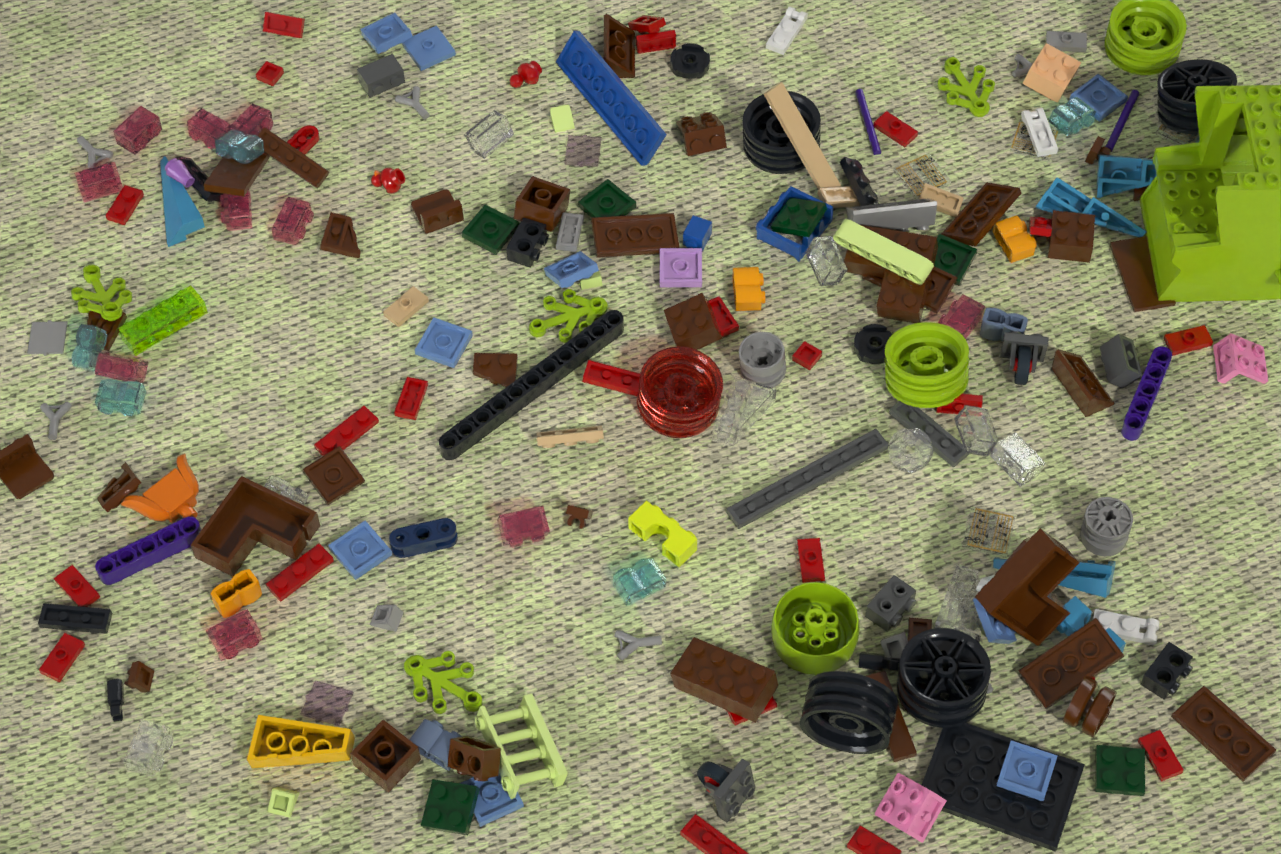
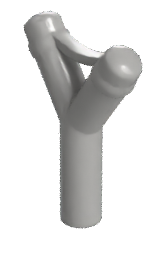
[1012,54,1033,78]
[395,86,430,120]
[77,136,113,170]
[40,402,72,440]
[615,630,662,660]

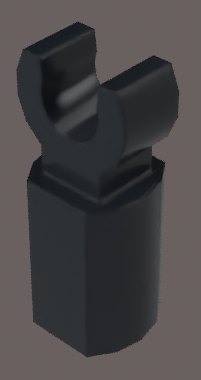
[859,652,900,671]
[107,679,125,722]

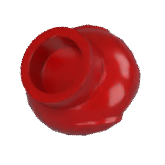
[509,61,542,88]
[371,168,405,194]

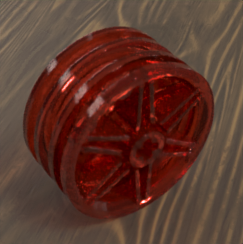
[637,347,723,438]

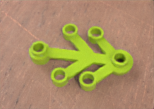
[937,57,995,117]
[71,265,132,321]
[529,289,608,343]
[404,651,483,714]

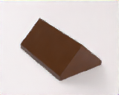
[604,13,635,78]
[1051,349,1115,417]

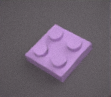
[660,248,702,287]

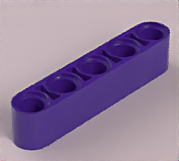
[1121,346,1172,441]
[95,517,201,585]

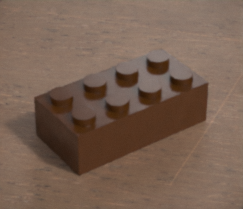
[670,637,779,723]

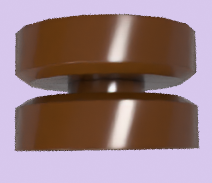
[1063,676,1117,738]

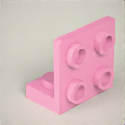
[1213,333,1268,384]
[875,773,947,843]

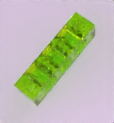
[118,285,208,356]

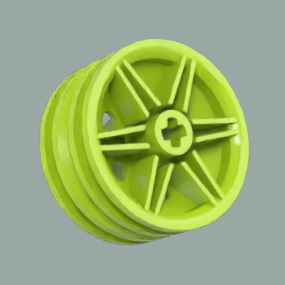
[1104,0,1187,75]
[885,322,969,408]

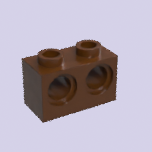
[447,736,501,781]

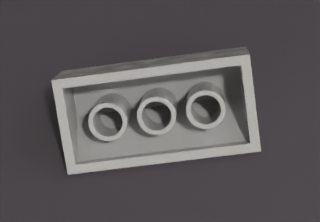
[846,198,937,232]

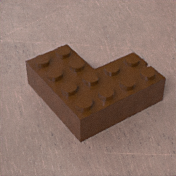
[844,225,938,323]
[191,476,320,577]
[975,528,1080,646]

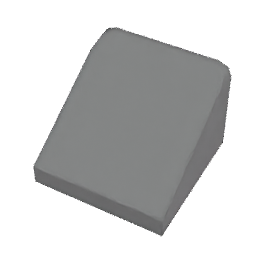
[370,604,403,632]
[880,631,908,658]

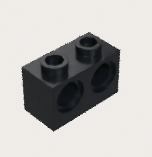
[506,217,549,268]
[1140,642,1193,700]

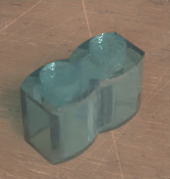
[1048,97,1096,136]
[215,130,264,164]
[72,324,107,372]
[95,379,146,416]
[613,558,666,606]

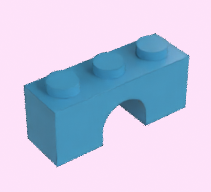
[1056,596,1126,653]

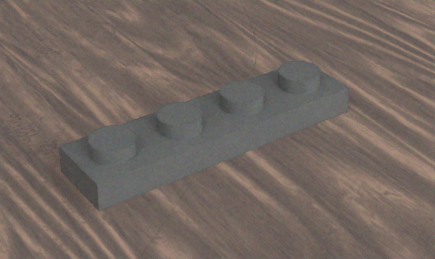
[889,401,970,468]

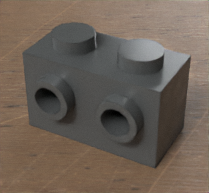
[357,54,405,98]
[1100,334,1142,388]
[865,575,916,632]

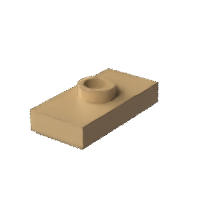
[919,183,964,217]
[817,186,860,208]
[383,286,429,327]

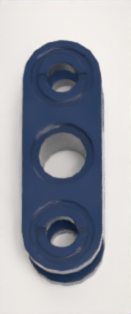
[389,518,458,558]

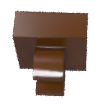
[1085,136,1111,165]
[566,505,593,529]
[124,661,155,693]

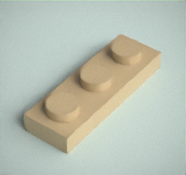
[536,425,604,448]

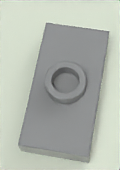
[1046,31,1087,52]
[556,212,584,252]

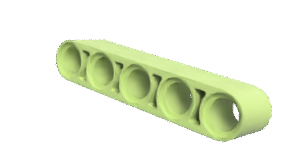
[833,219,934,285]

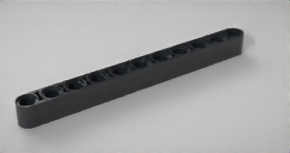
[439,310,624,461]

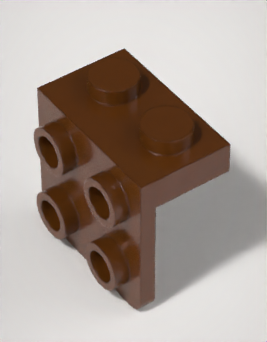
[676,112,727,156]
[411,189,464,234]
[0,434,54,499]

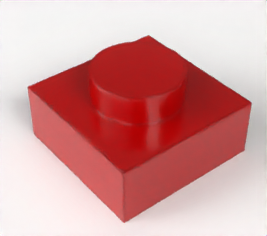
[256,61,284,87]
[792,341,822,370]

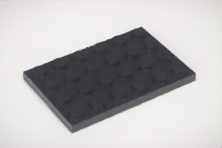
[922,723,1085,852]

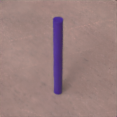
[855,89,881,155]
[1105,90,1140,152]

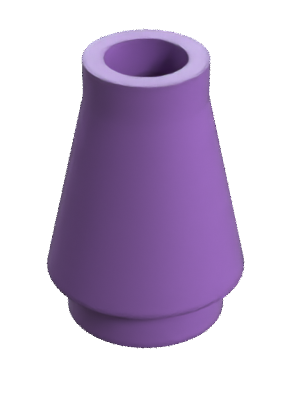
[165,158,195,188]

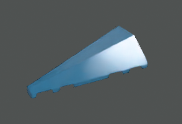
[1097,155,1157,198]
[160,156,205,247]
[1035,177,1146,237]
[993,557,1116,598]

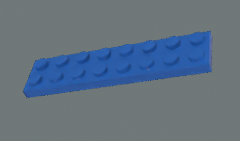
[556,31,667,166]

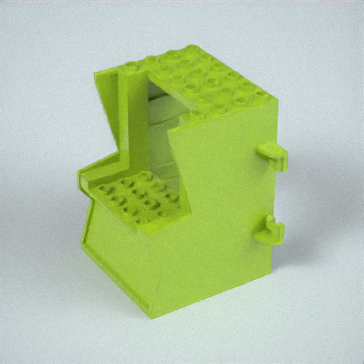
[1140,85,1281,302]

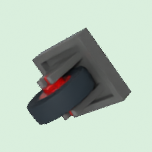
[1000,331,1049,385]
[697,759,756,823]

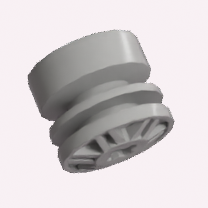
[739,331,786,390]
[1080,497,1133,557]

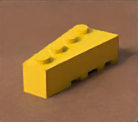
[247,715,355,768]

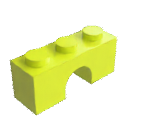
[628,500,697,567]

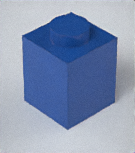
[683,215,712,252]

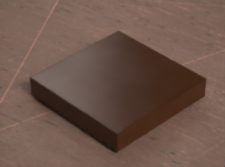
[303,446,365,505]

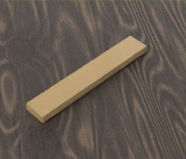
[764,82,842,190]

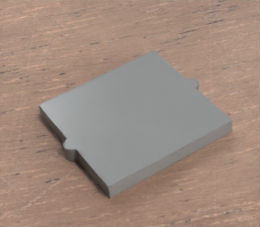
[27,320,68,356]

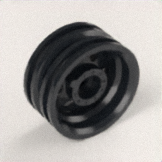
[1157,59,1237,135]
[742,91,821,174]
[897,628,991,728]
[799,671,898,754]

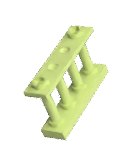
[475,694,568,799]

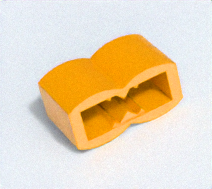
[992,215,1037,263]
[732,267,765,311]
[210,569,262,618]

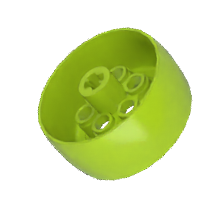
[771,582,860,675]

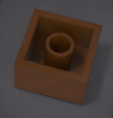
[514,176,570,232]
[1047,210,1095,263]
[664,293,723,355]
[350,719,421,793]

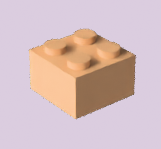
[1023,43,1081,103]

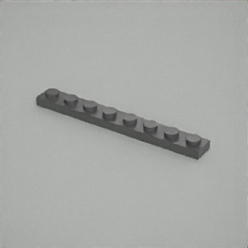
[726,429,889,529]

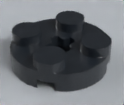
[670,43,710,79]
[854,324,894,364]

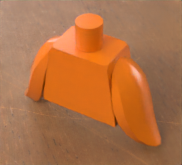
[121,453,199,523]

